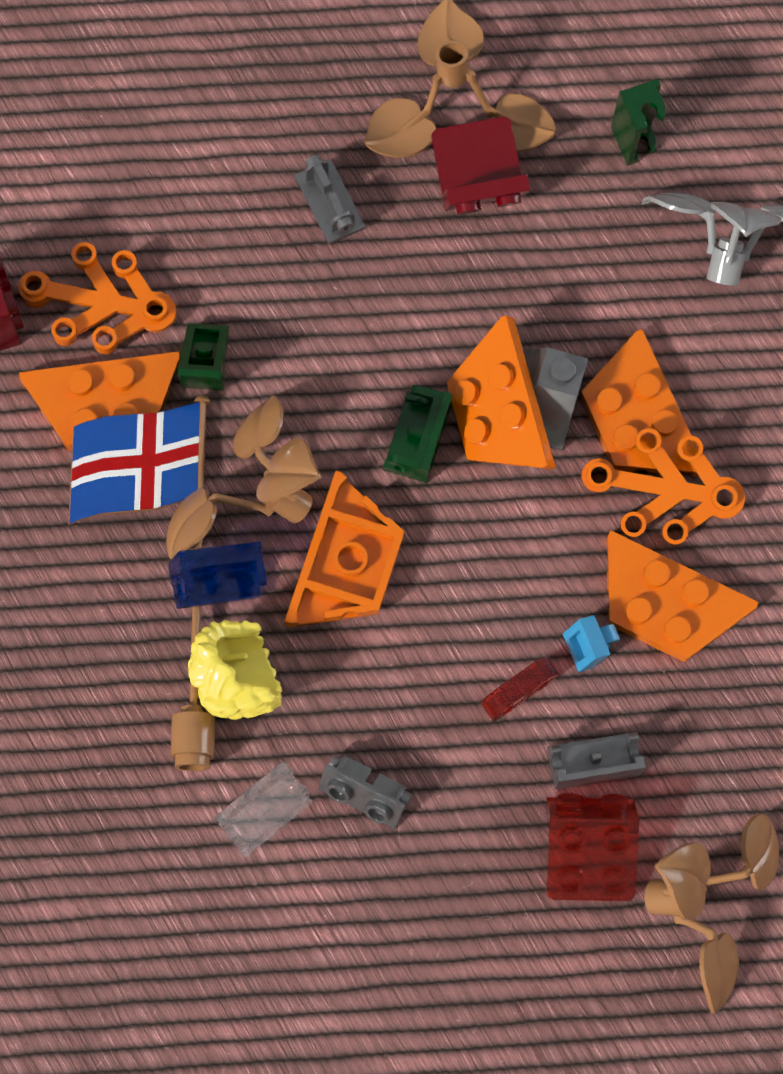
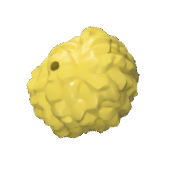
[188,620,282,720]

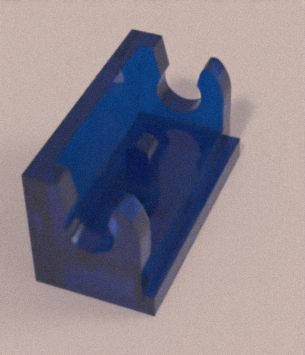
[168,541,267,609]

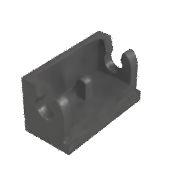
[547,732,646,790]

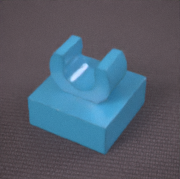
[562,615,620,673]

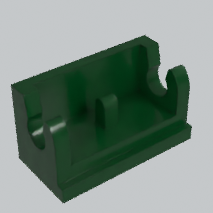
[611,79,666,166]
[383,385,452,483]

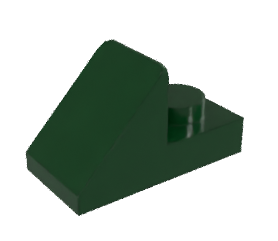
[178,323,229,390]

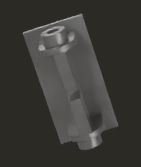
[294,155,366,244]
[318,754,412,829]

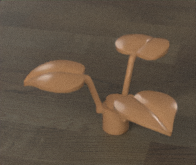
[364,0,556,158]
[166,396,322,562]
[645,814,780,1014]

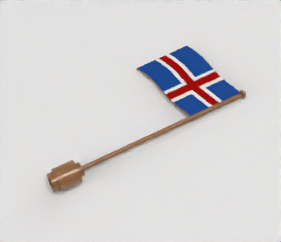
[68,395,215,771]

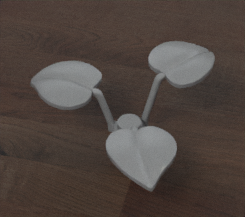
[642,192,783,286]

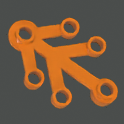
[18,242,177,354]
[581,428,745,544]

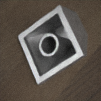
[523,347,588,451]

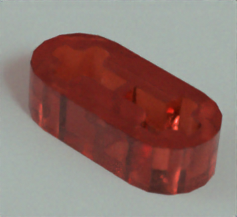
[480,656,559,722]

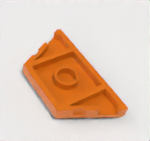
[446,315,556,470]
[580,329,699,477]
[19,351,180,451]
[284,471,405,627]
[606,530,759,663]

